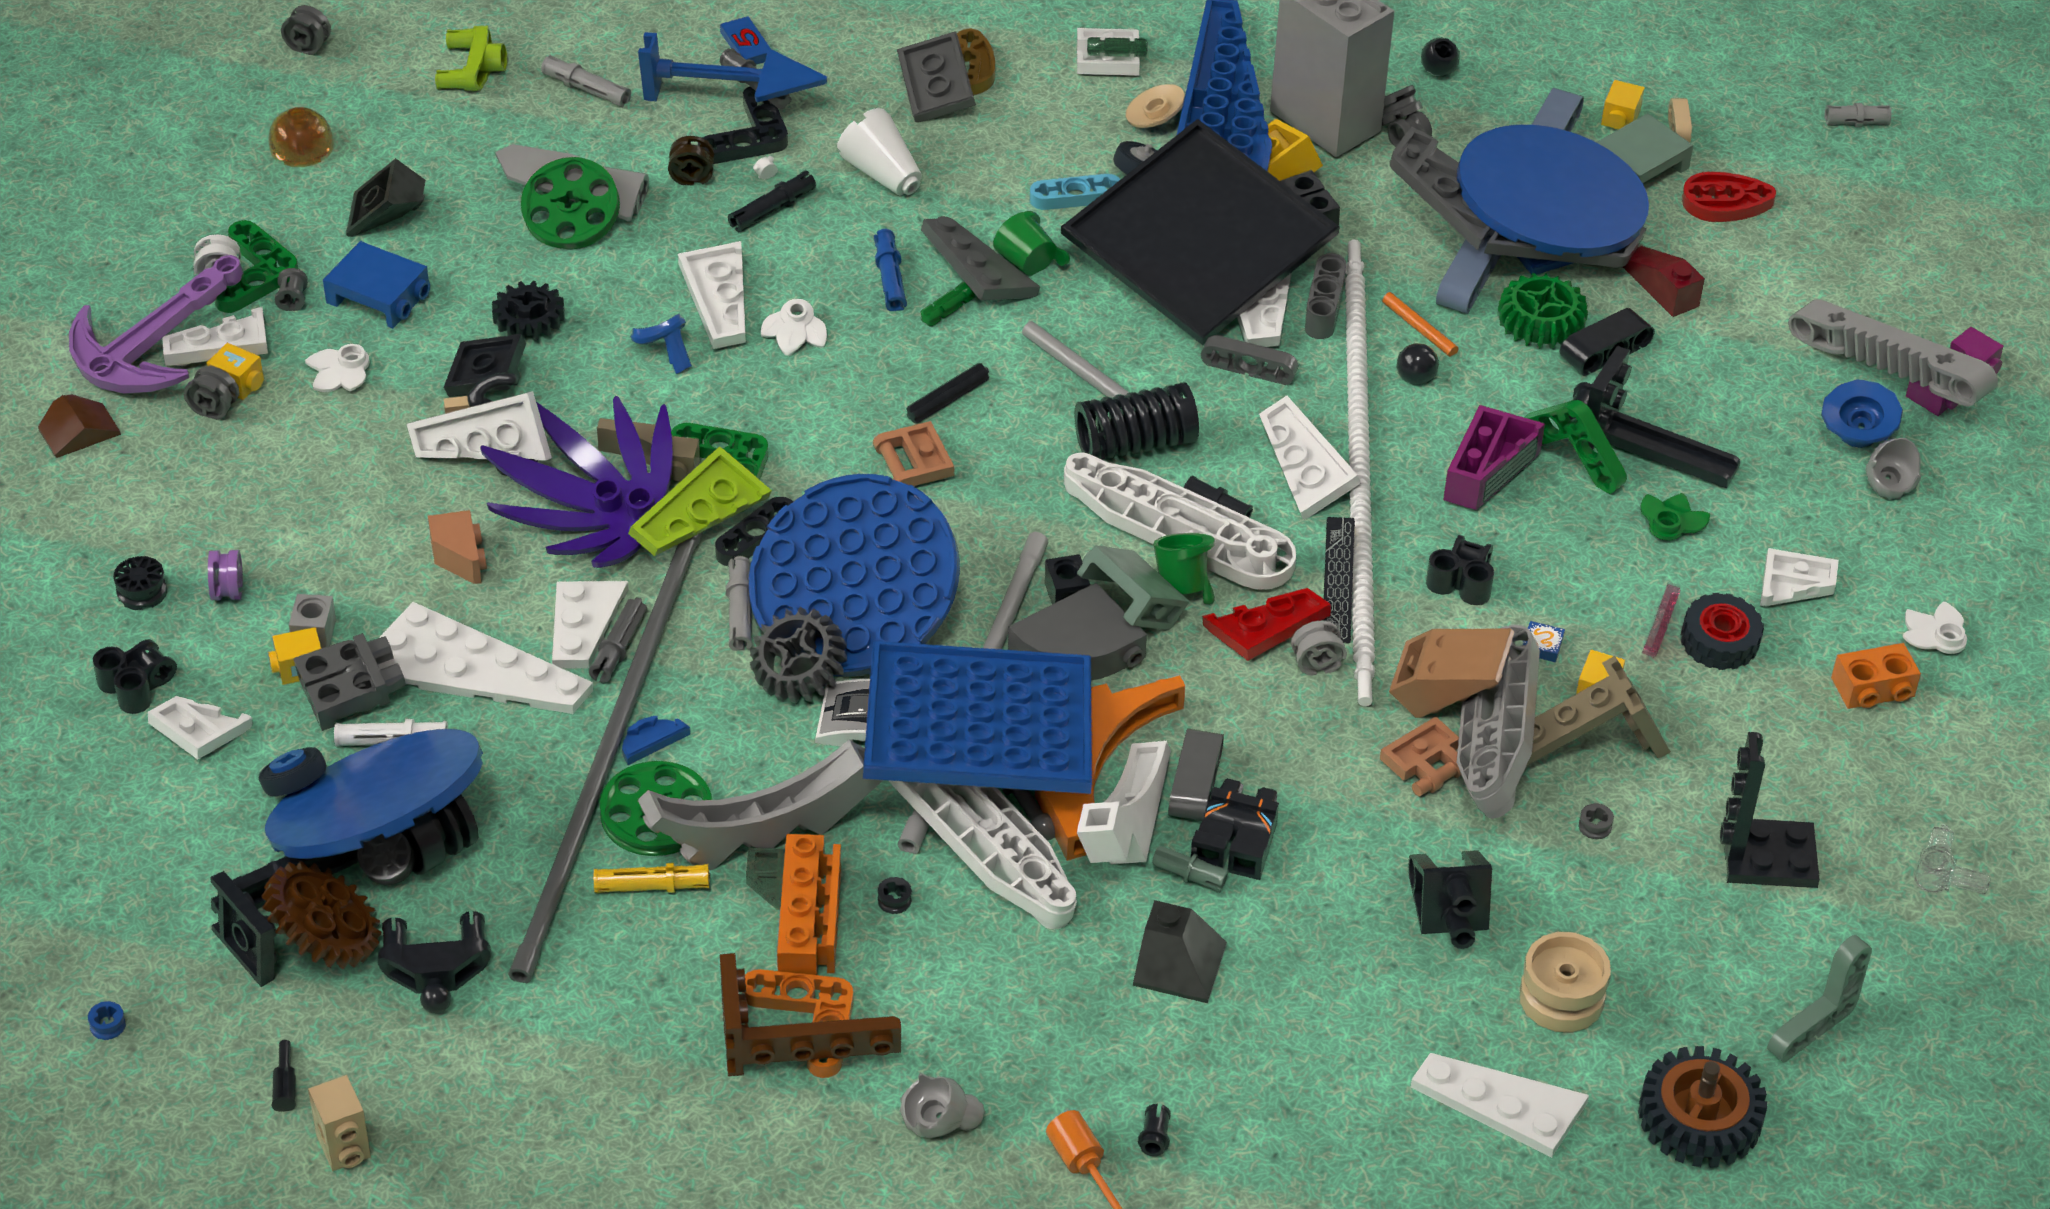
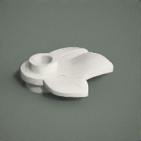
[761,299,827,356]
[305,344,370,392]
[1903,602,1967,654]

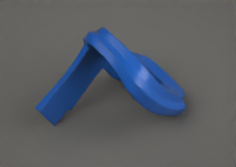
[630,314,692,374]

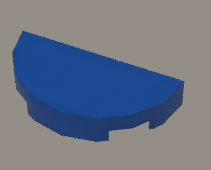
[622,716,691,765]

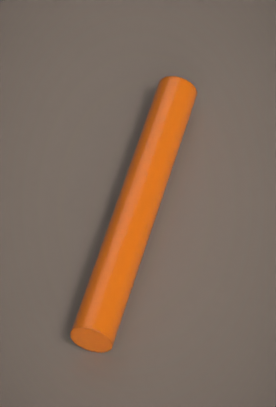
[1382,292,1459,357]

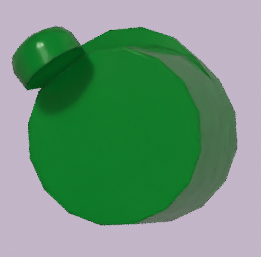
[993,211,1070,276]
[1153,533,1215,605]

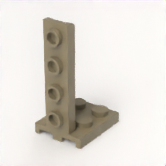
[1526,656,1671,766]

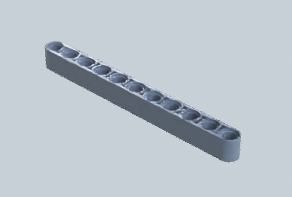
[1436,88,1584,314]

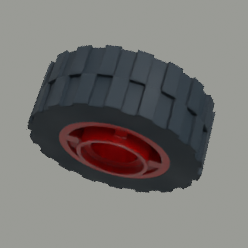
[1680,593,1764,670]

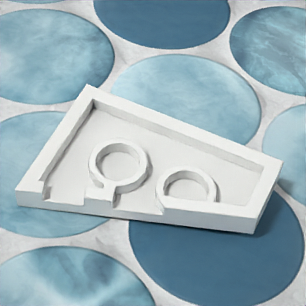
[162,307,268,366]
[552,581,629,668]

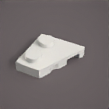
[1760,548,1839,606]
[148,696,252,760]

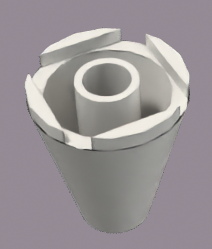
[837,108,922,196]

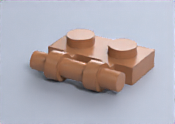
[1380,717,1462,797]

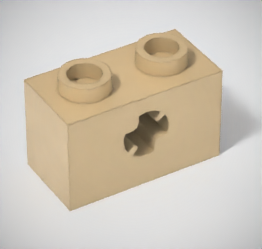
[308,1075,371,1171]

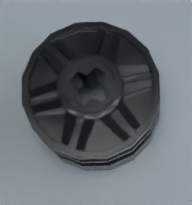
[401,794,479,875]

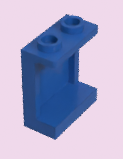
[323,241,430,329]

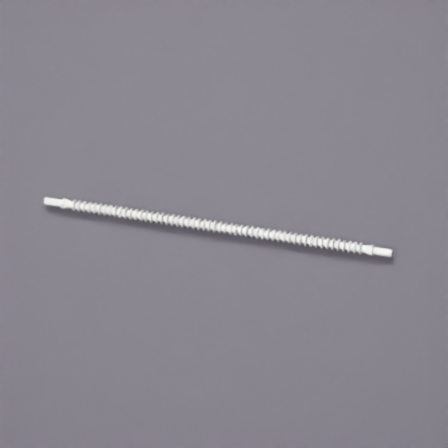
[1345,240,1375,707]

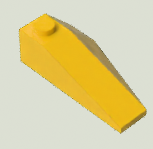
[1267,119,1323,181]

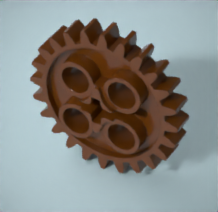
[262,861,382,969]

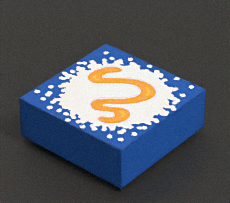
[1523,621,1565,662]

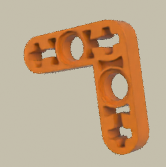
[742,969,853,1078]

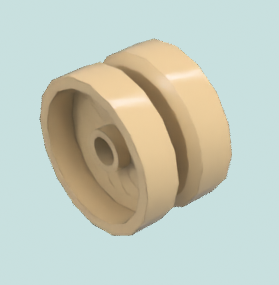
[1520,932,1611,1032]

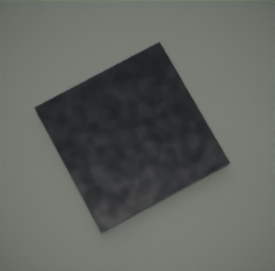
[1061,119,1340,345]

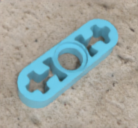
[1030,174,1120,210]

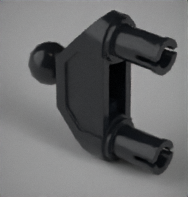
[378,911,491,1014]

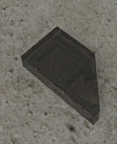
[746,848,785,910]

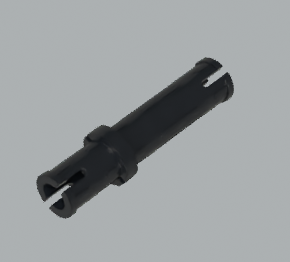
[728,170,816,233]

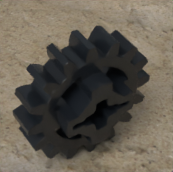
[492,281,565,340]

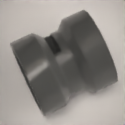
[1388,111,1432,147]

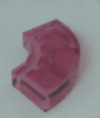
[1642,582,1681,658]

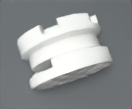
[194,235,241,275]

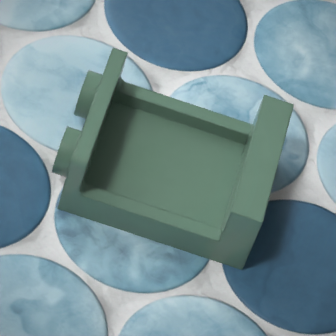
[1596,113,1693,183]
[1077,545,1190,630]

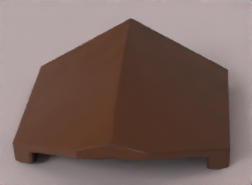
[38,394,121,458]

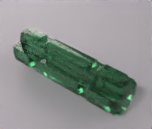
[1087,37,1148,57]

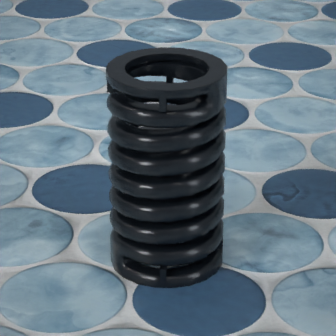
[1074,382,1199,460]

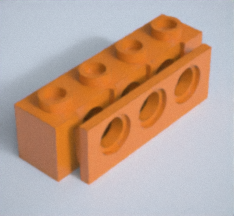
[777,834,841,975]

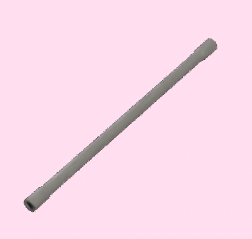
[898,532,1048,854]

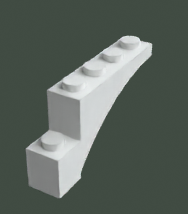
[1077,741,1171,864]

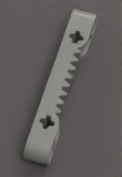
[1788,299,1998,407]

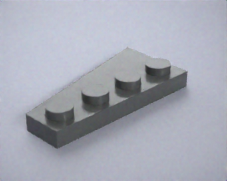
[921,216,1040,301]

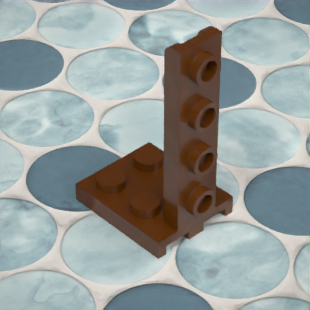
[720,953,901,1077]

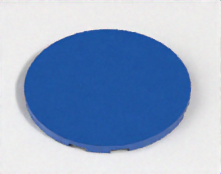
[1457,124,1649,257]
[749,474,960,677]
[265,729,483,859]

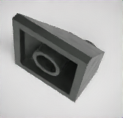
[346,158,426,237]
[1133,900,1227,1003]

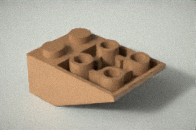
[1389,628,1514,718]

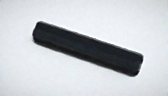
[906,363,989,424]

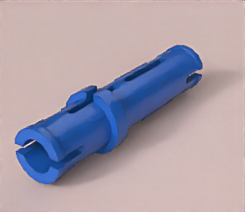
[874,229,907,311]

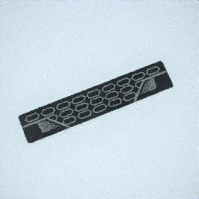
[1323,517,1355,644]

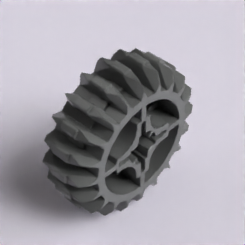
[749,606,847,704]

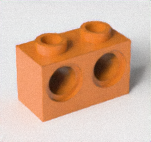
[1831,643,1921,709]

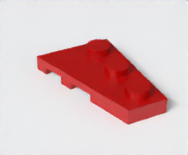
[1202,588,1331,661]

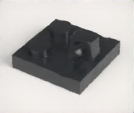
[443,334,526,397]

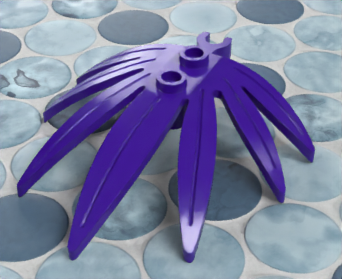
[480,396,673,568]

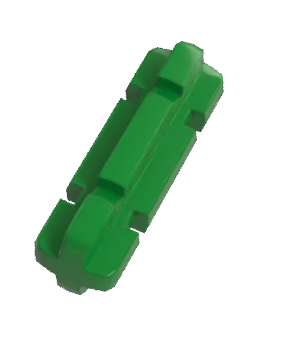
[920,282,975,327]

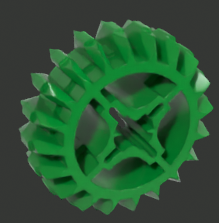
[1498,273,1588,349]

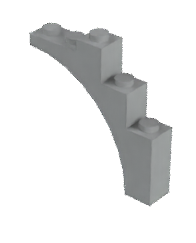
[638,740,883,870]

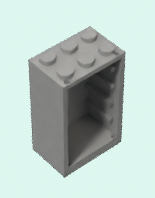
[1270,0,1394,157]

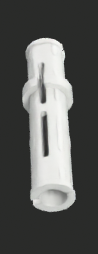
[334,719,448,747]

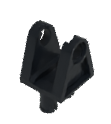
[1408,850,1492,949]

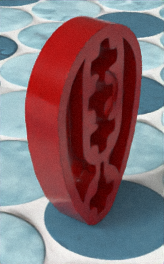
[1682,172,1776,222]

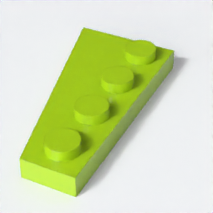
[628,446,772,556]

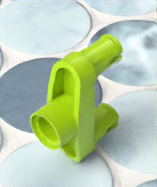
[435,25,507,91]

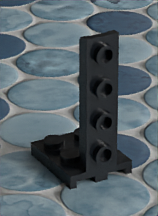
[1587,346,1740,488]
[1720,732,1820,888]
[210,849,358,987]

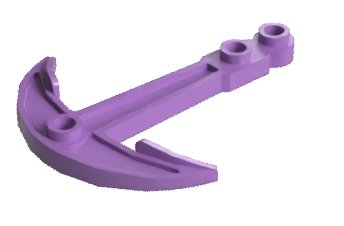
[69,255,243,394]

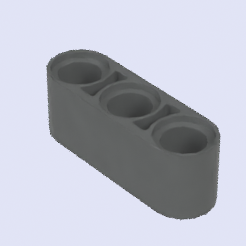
[1305,253,1346,339]
[1168,728,1224,821]

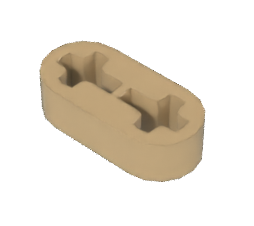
[1668,98,1692,143]

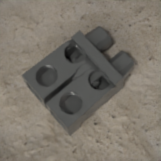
[293,633,406,731]

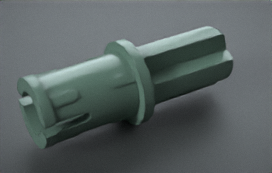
[1152,846,1229,893]

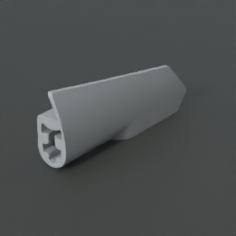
[495,144,649,221]

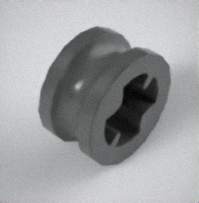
[1578,803,1614,840]

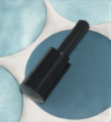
[271,1039,296,1112]

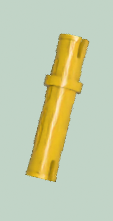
[593,863,710,893]

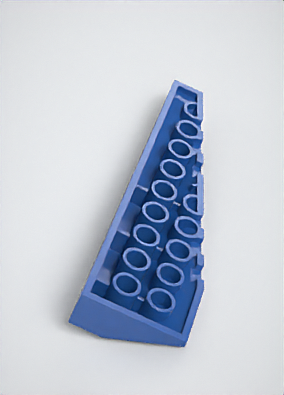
[1177,0,1272,172]

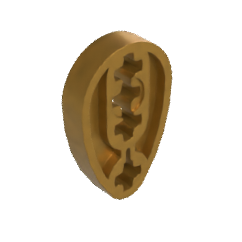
[957,28,995,95]

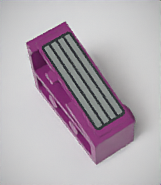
[1443,405,1545,510]

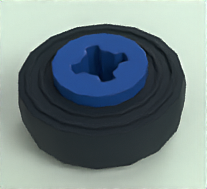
[258,747,327,796]

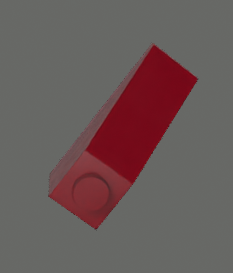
[1623,246,1705,317]

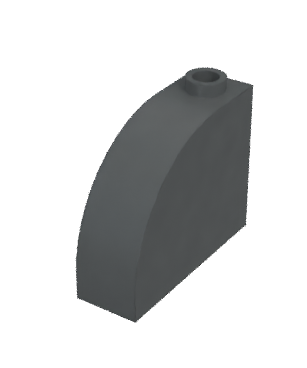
[1008,583,1147,681]

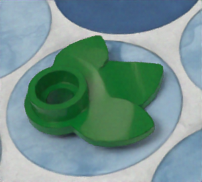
[1640,493,1710,540]

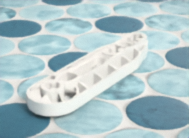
[1064,453,1296,589]
[889,781,1077,929]

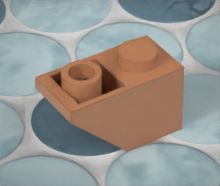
[428,510,487,584]

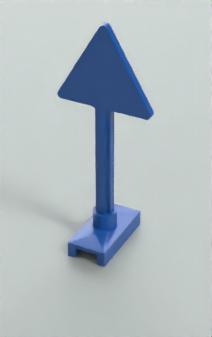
[638,32,827,102]

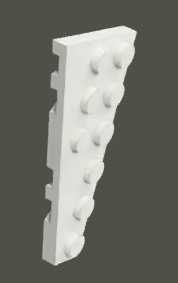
[378,602,593,714]

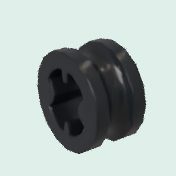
[878,877,912,914]

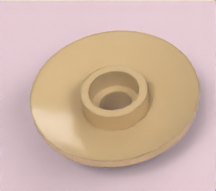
[1126,84,1185,128]

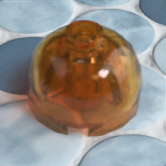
[268,107,334,167]

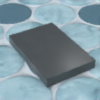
[897,31,976,123]

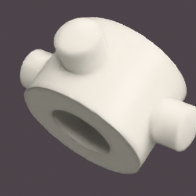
[753,156,778,180]

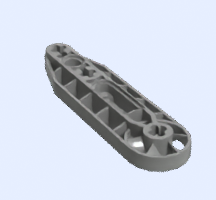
[1456,625,1540,819]

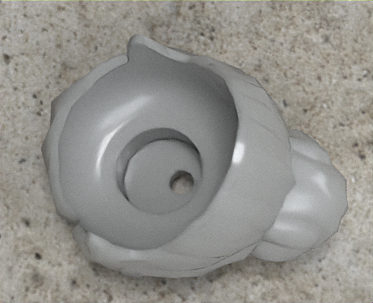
[1865,438,1921,500]
[900,1073,985,1138]

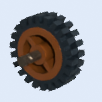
[1638,1046,1768,1168]

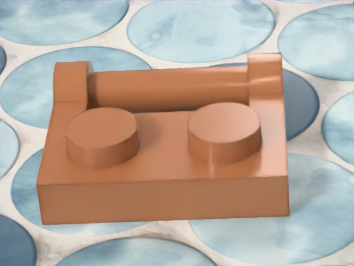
[873,421,954,487]

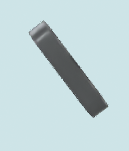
[1201,335,1299,385]

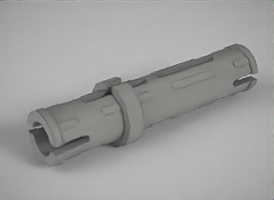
[541,55,631,108]
[726,556,752,651]

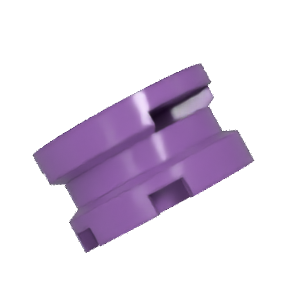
[208,550,243,601]

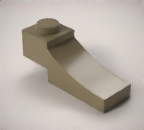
[597,418,700,481]

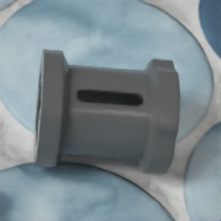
[275,268,308,311]

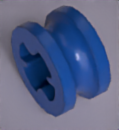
[88,1001,126,1040]

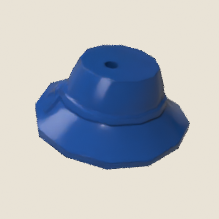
[1821,379,1903,448]

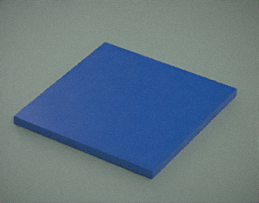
[863,641,1092,794]

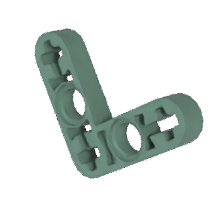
[1767,935,1872,1063]

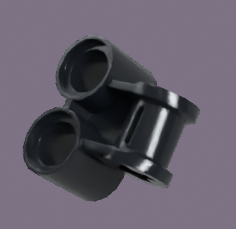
[1426,535,1494,605]
[93,639,177,714]

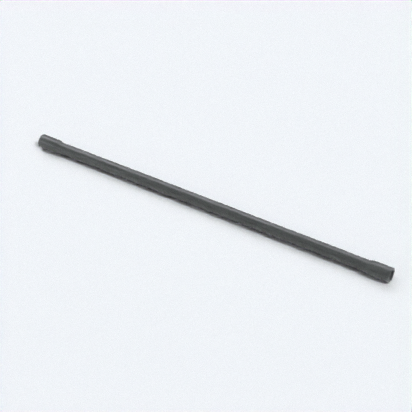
[508,531,704,983]

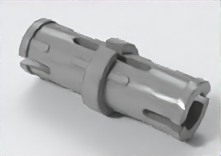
[1825,103,1891,127]

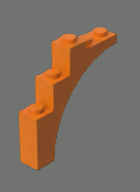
[1035,675,1185,861]

